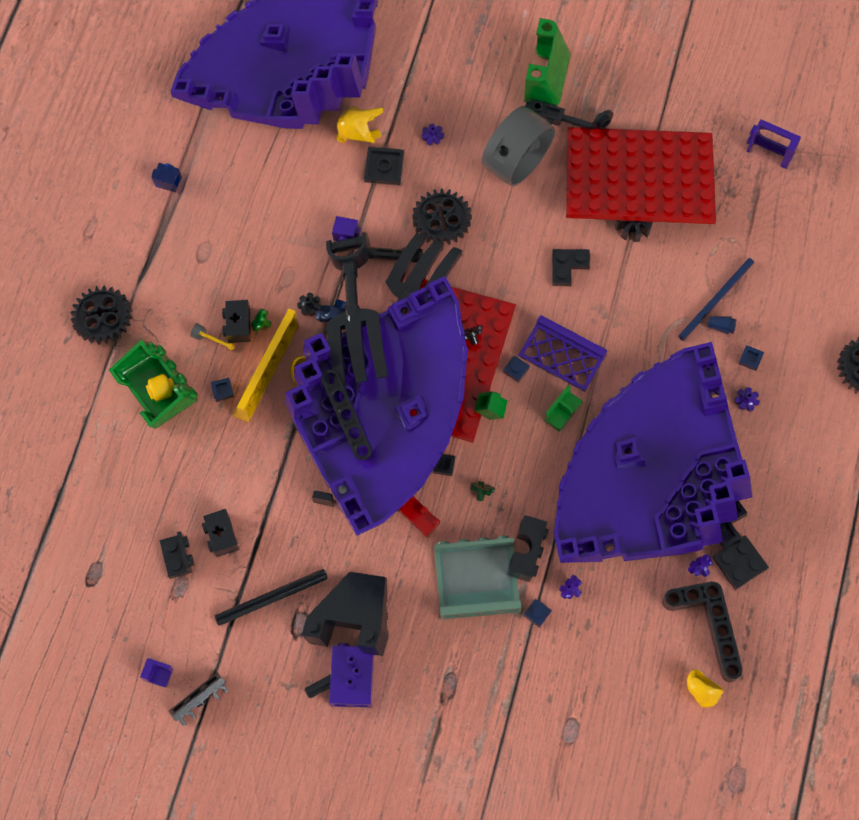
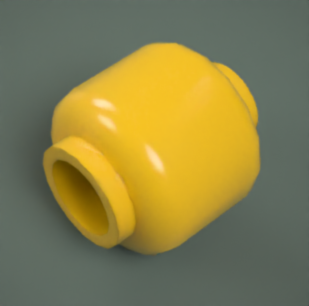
[146,374,174,402]

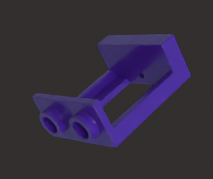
[746,119,801,169]

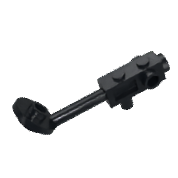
[525,99,614,129]

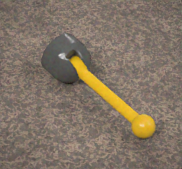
[190,323,235,351]

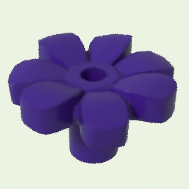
[421,124,444,146]
[735,387,760,412]
[688,554,713,577]
[559,575,582,599]

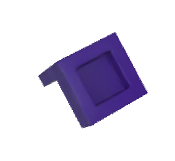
[140,658,173,688]

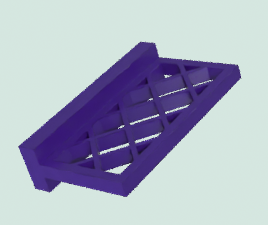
[518,315,607,392]

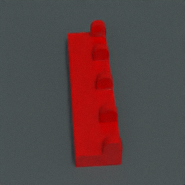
[398,496,440,537]

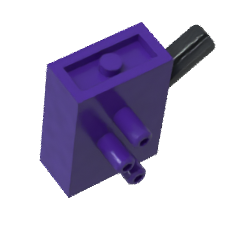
[305,643,374,708]

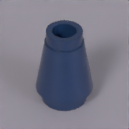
[707,316,737,335]

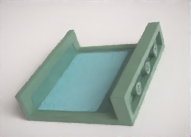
[434,536,521,620]

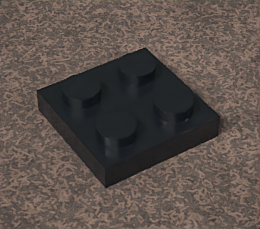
[364,147,404,185]
[712,535,769,590]

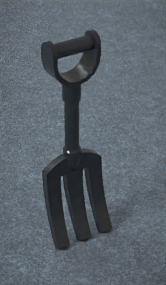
[326,232,389,386]
[386,233,463,314]

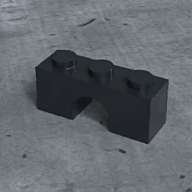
[506,515,549,582]

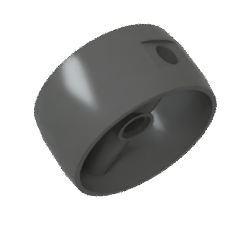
[481,106,555,186]

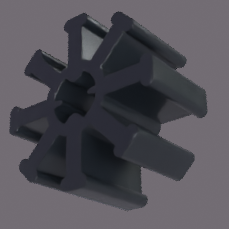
[615,220,653,242]

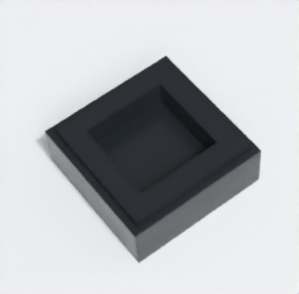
[433,454,456,476]
[312,490,334,507]

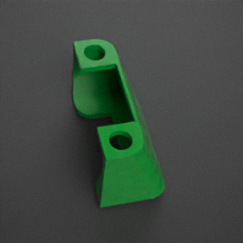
[524,18,570,106]
[109,340,198,429]

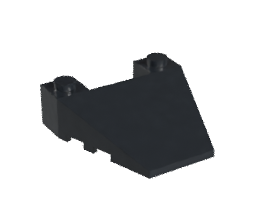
[301,572,389,656]

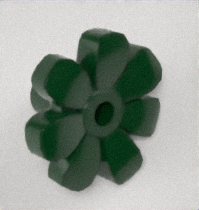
[470,481,495,501]

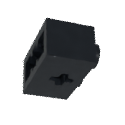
[222,300,251,343]
[202,509,240,557]

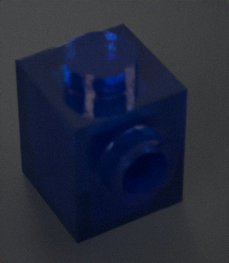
[152,163,182,193]

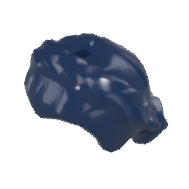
[316,299,346,323]

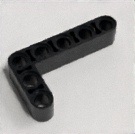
[662,582,743,682]

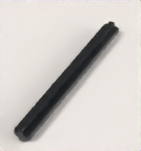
[215,569,328,626]

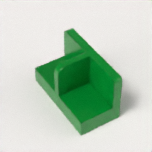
[544,385,583,432]

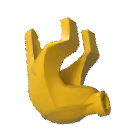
[336,106,383,143]

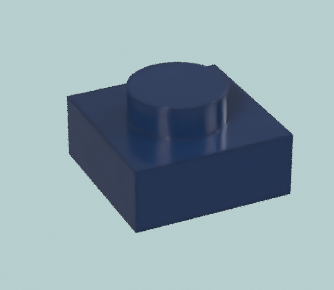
[738,345,764,371]
[503,355,530,383]
[211,378,234,402]
[523,598,552,628]

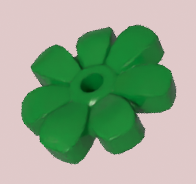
[251,308,272,332]

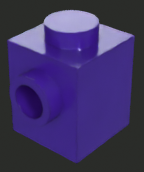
[332,216,361,241]

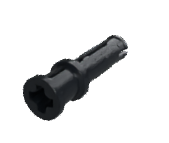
[369,247,423,263]

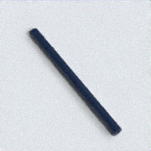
[678,258,754,341]

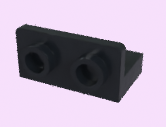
[159,531,194,579]

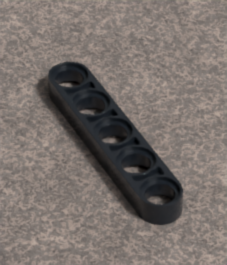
[322,370,372,460]

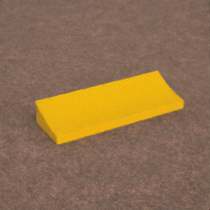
[232,309,299,423]

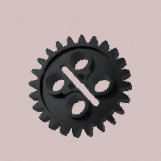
[412,188,472,245]
[70,285,133,345]
[837,337,859,394]

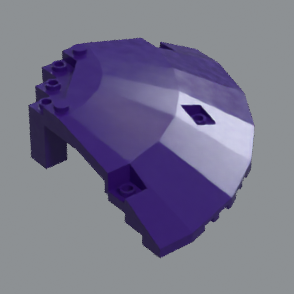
[170,0,378,129]
[285,276,468,537]
[554,342,753,563]

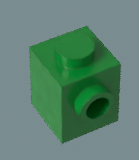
[474,392,508,420]

